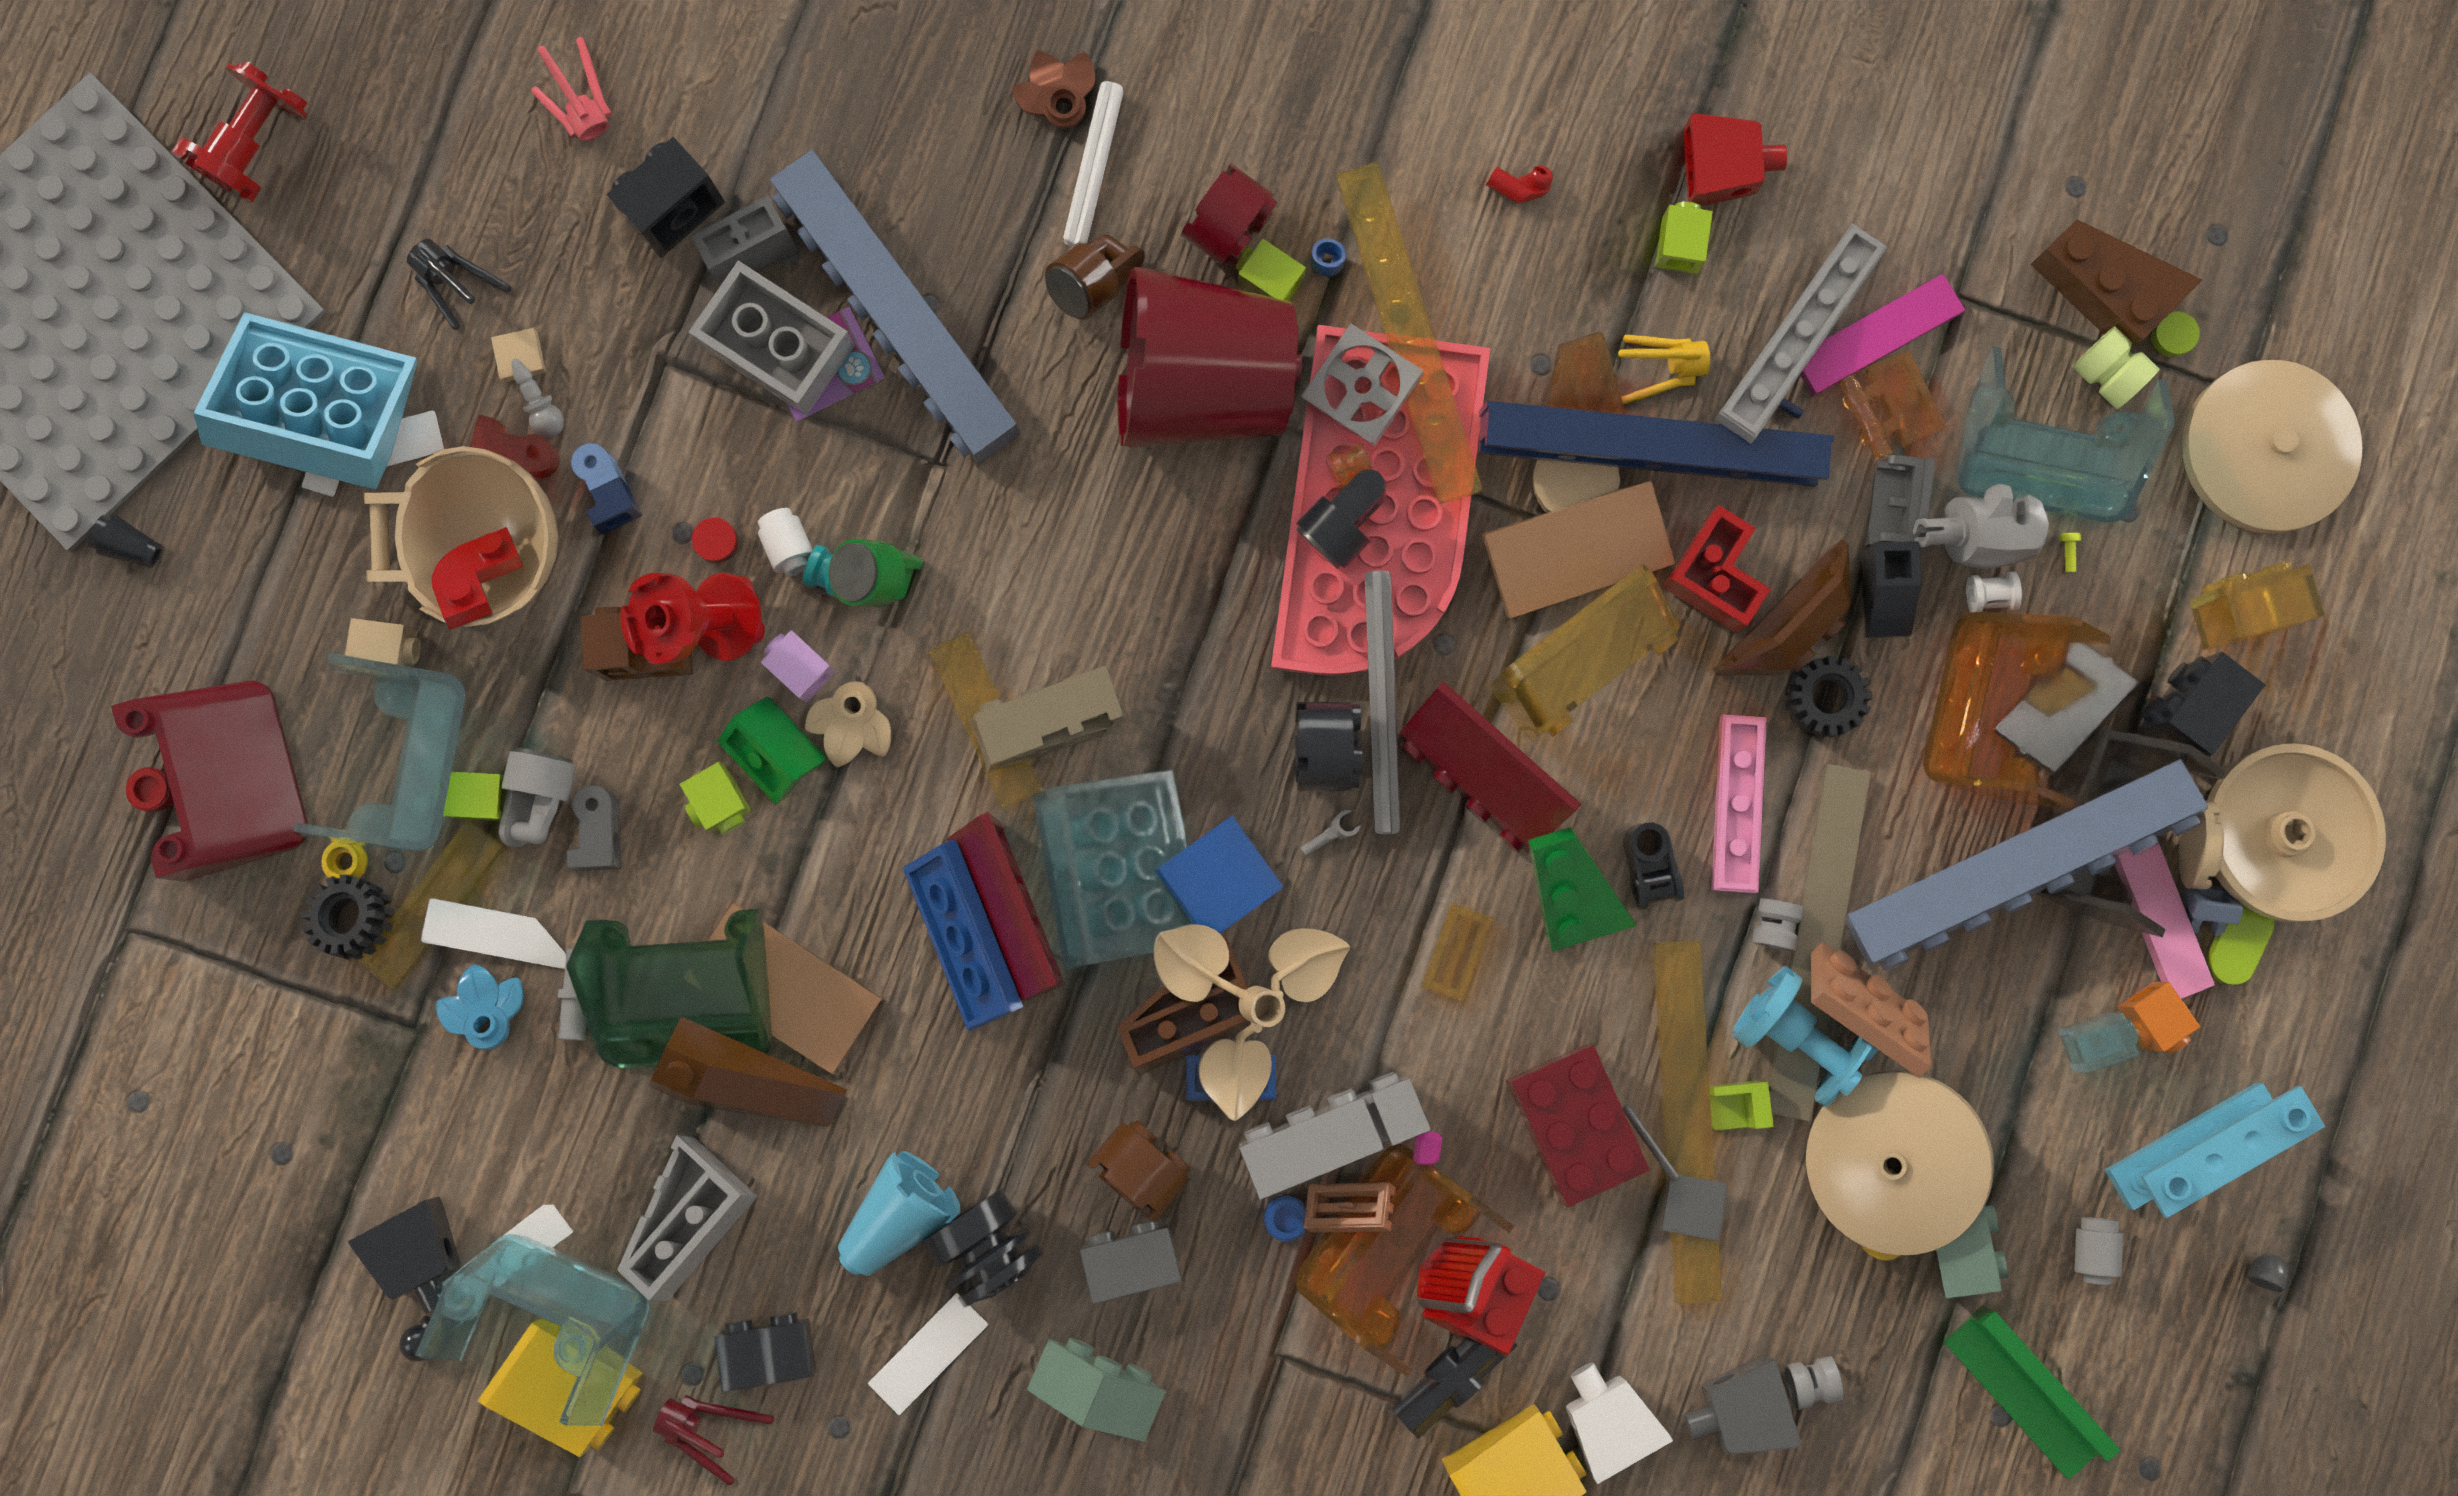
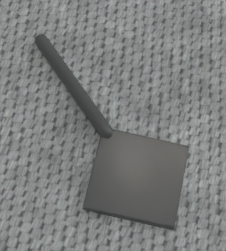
[1623,1105,1728,1241]

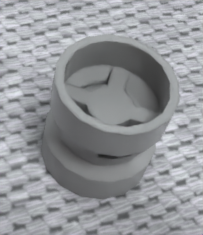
[1752,898,1804,951]
[1785,1356,1843,1410]

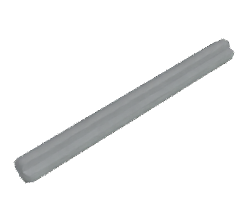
[1365,571,1401,835]

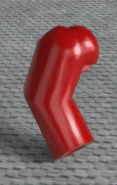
[1486,166,1553,203]

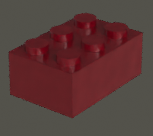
[1506,1044,1650,1207]

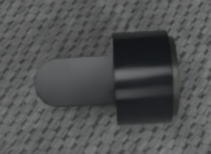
[1296,469,1386,569]

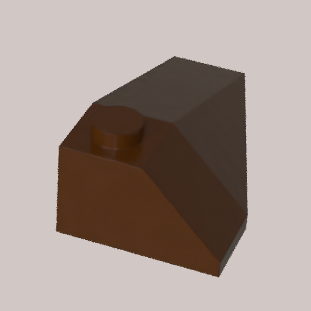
[649,1016,847,1127]

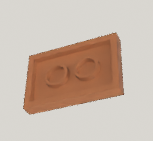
[1811,942,1932,1078]

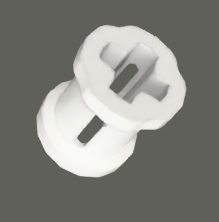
[1966,572,2022,614]

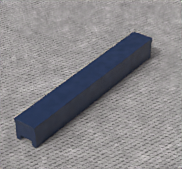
[1478,401,1834,487]

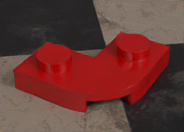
[431,527,524,630]

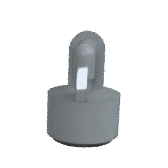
[499,748,577,847]

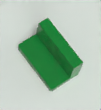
[717,696,826,805]

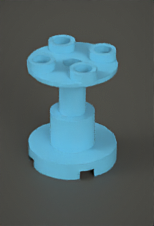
[1732,966,1878,1107]

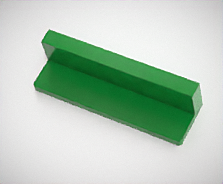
[1944,1306,2121,1479]

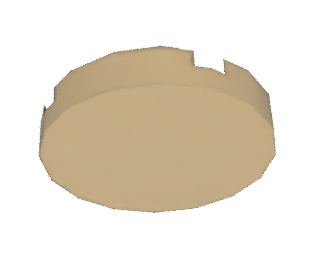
[1531,459,1620,513]
[2178,801,2225,890]

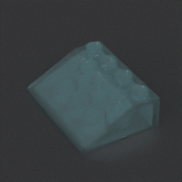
[1032,770,1193,970]

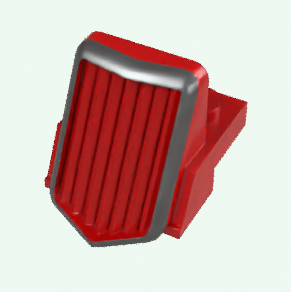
[1416,1235,1546,1356]

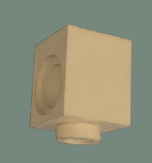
[344,618,421,674]

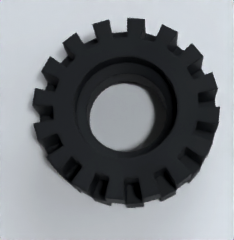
[1785,656,1872,738]
[302,875,394,960]

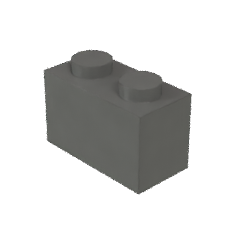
[1080,1219,1182,1304]

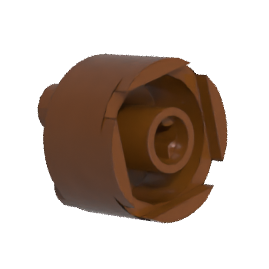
[1086,1120,1191,1223]

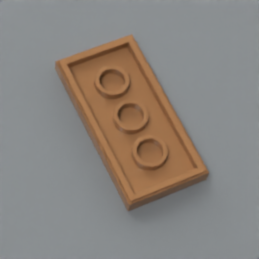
[1482,480,1675,619]
[684,903,883,1075]

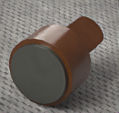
[1045,235,1145,320]

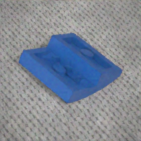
[1155,815,1283,933]

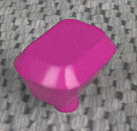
[1413,1131,1442,1166]

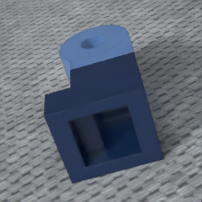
[571,443,642,535]

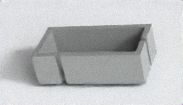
[1239,1071,1431,1200]

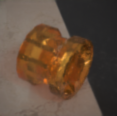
[1327,442,1373,492]

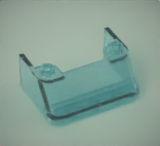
[1957,346,2175,523]
[294,653,465,852]
[415,1234,650,1426]

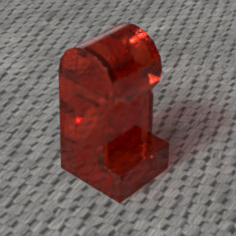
[470,415,560,479]

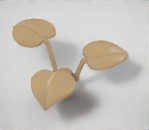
[1154,924,1350,1121]

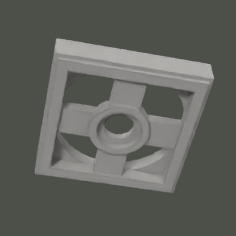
[1301,323,1425,447]

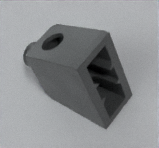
[1684,1354,1801,1454]

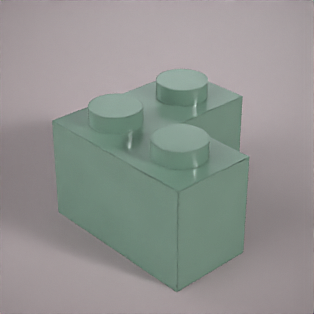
[1027,1338,1166,1442]

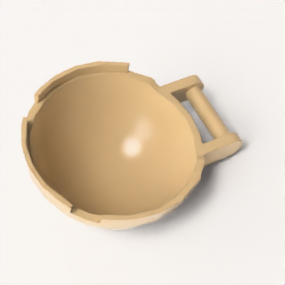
[364,446,558,627]

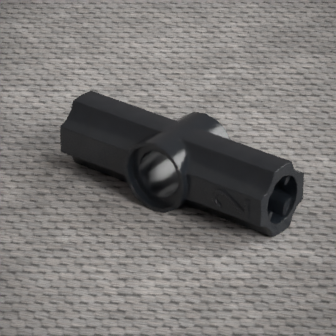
[1391,1337,1518,1439]

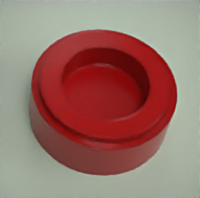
[692,517,738,563]
[126,767,173,812]

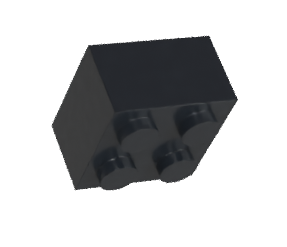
[606,137,726,258]
[2136,652,2266,763]

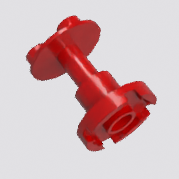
[171,61,308,203]
[620,573,765,664]

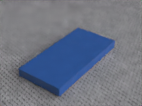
[903,839,1023,1031]

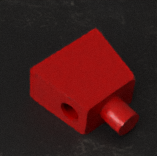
[1683,114,1787,206]

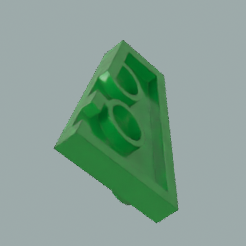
[1528,827,1637,952]

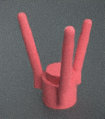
[531,37,612,141]

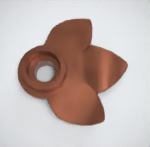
[1012,50,1095,129]

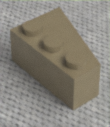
[971,665,1123,772]

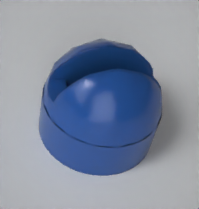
[1310,238,1346,278]

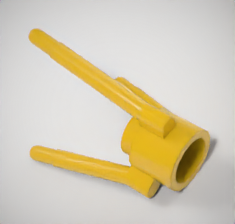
[1618,334,1710,405]

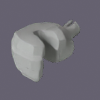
[1913,484,2049,569]

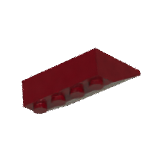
[1397,681,1581,853]
[947,812,1066,1003]

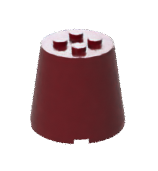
[1117,267,1302,448]

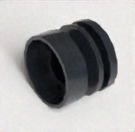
[921,1188,1044,1308]

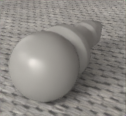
[511,359,565,438]

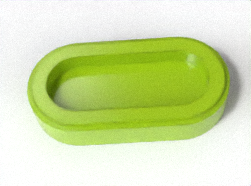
[2206,905,2274,985]

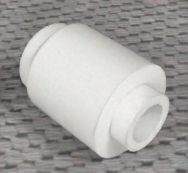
[758,508,813,577]

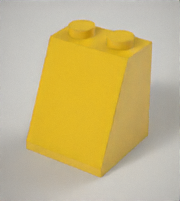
[477,1312,643,1457]
[1442,1404,1587,1496]

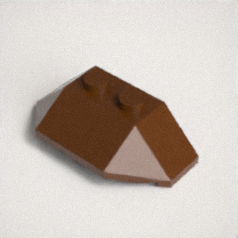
[1712,539,1850,676]

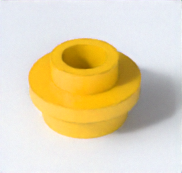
[321,839,368,879]

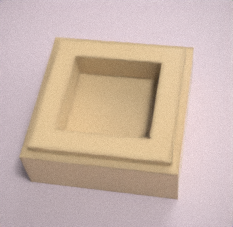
[491,328,546,382]

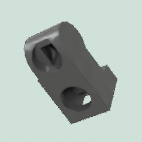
[567,785,622,871]

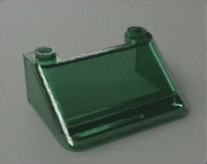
[566,909,772,1068]

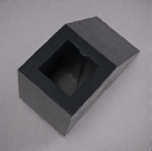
[1861,541,1921,638]

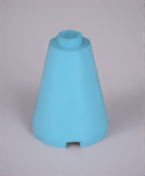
[838,1151,960,1276]

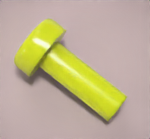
[2059,533,2081,572]

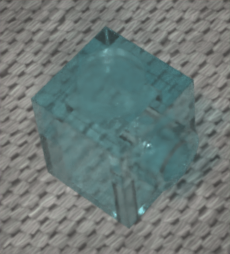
[2058,1012,2139,1073]

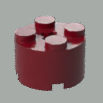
[1181,163,1278,268]

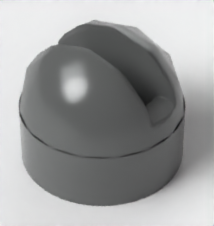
[2247,1254,2289,1292]

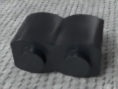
[714,1312,817,1392]

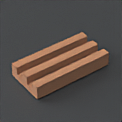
[1303,1182,1396,1232]

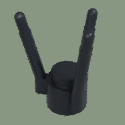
[407,238,511,330]

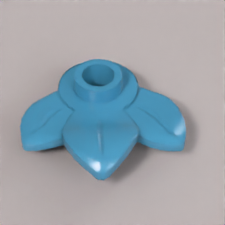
[436,964,524,1050]

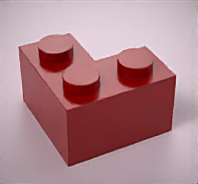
[1663,505,1771,634]

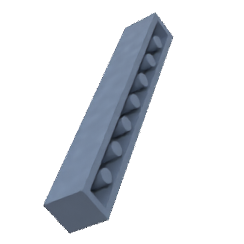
[770,149,1020,464]
[1845,759,2209,971]

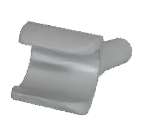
[1300,810,1361,856]

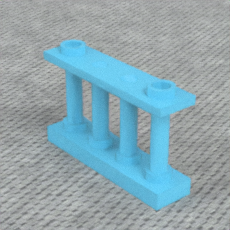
[2104,1082,2325,1218]

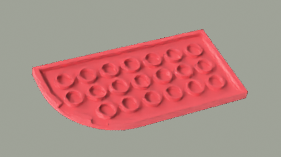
[1271,325,1490,676]

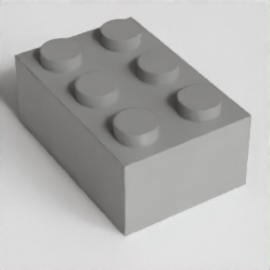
[688,261,855,416]

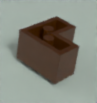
[581,607,693,681]

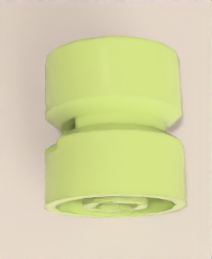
[2072,326,2160,409]

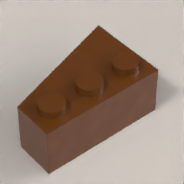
[2030,219,2202,349]

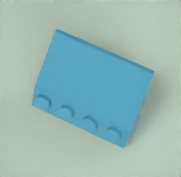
[193,312,417,490]

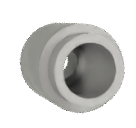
[2074,1217,2124,1285]

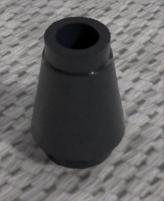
[88,515,162,568]

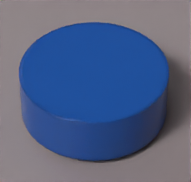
[1264,1195,1306,1242]

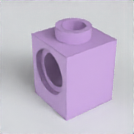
[761,630,837,703]

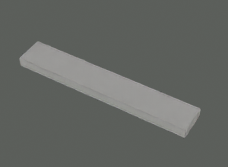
[1715,224,1888,444]

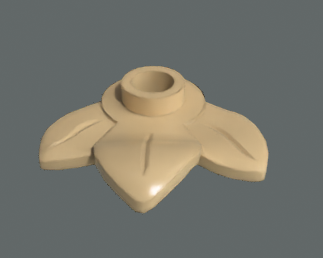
[805,681,891,767]

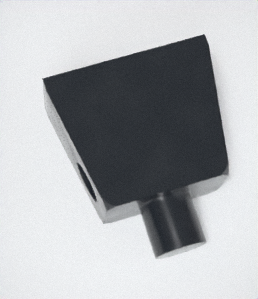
[348,1196,460,1314]

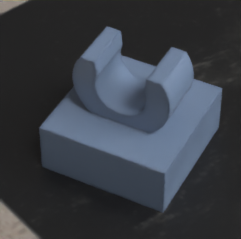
[2182,886,2243,936]

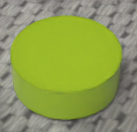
[2151,311,2200,358]

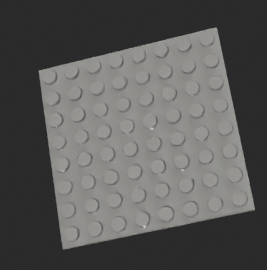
[0,72,326,552]

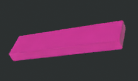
[1800,274,1965,397]

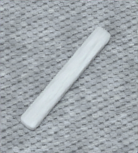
[1063,81,1123,247]

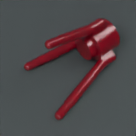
[653,1395,774,1485]

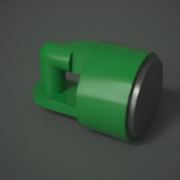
[828,539,924,607]

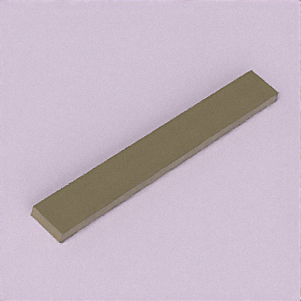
[1768,764,1871,1122]

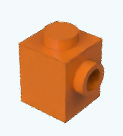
[2117,982,2200,1054]

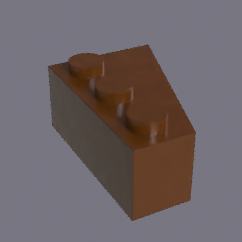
[1117,933,1251,1075]

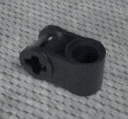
[1623,822,1684,910]

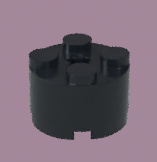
[1295,702,1363,791]

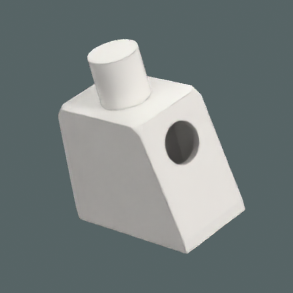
[1566,1363,1673,1484]

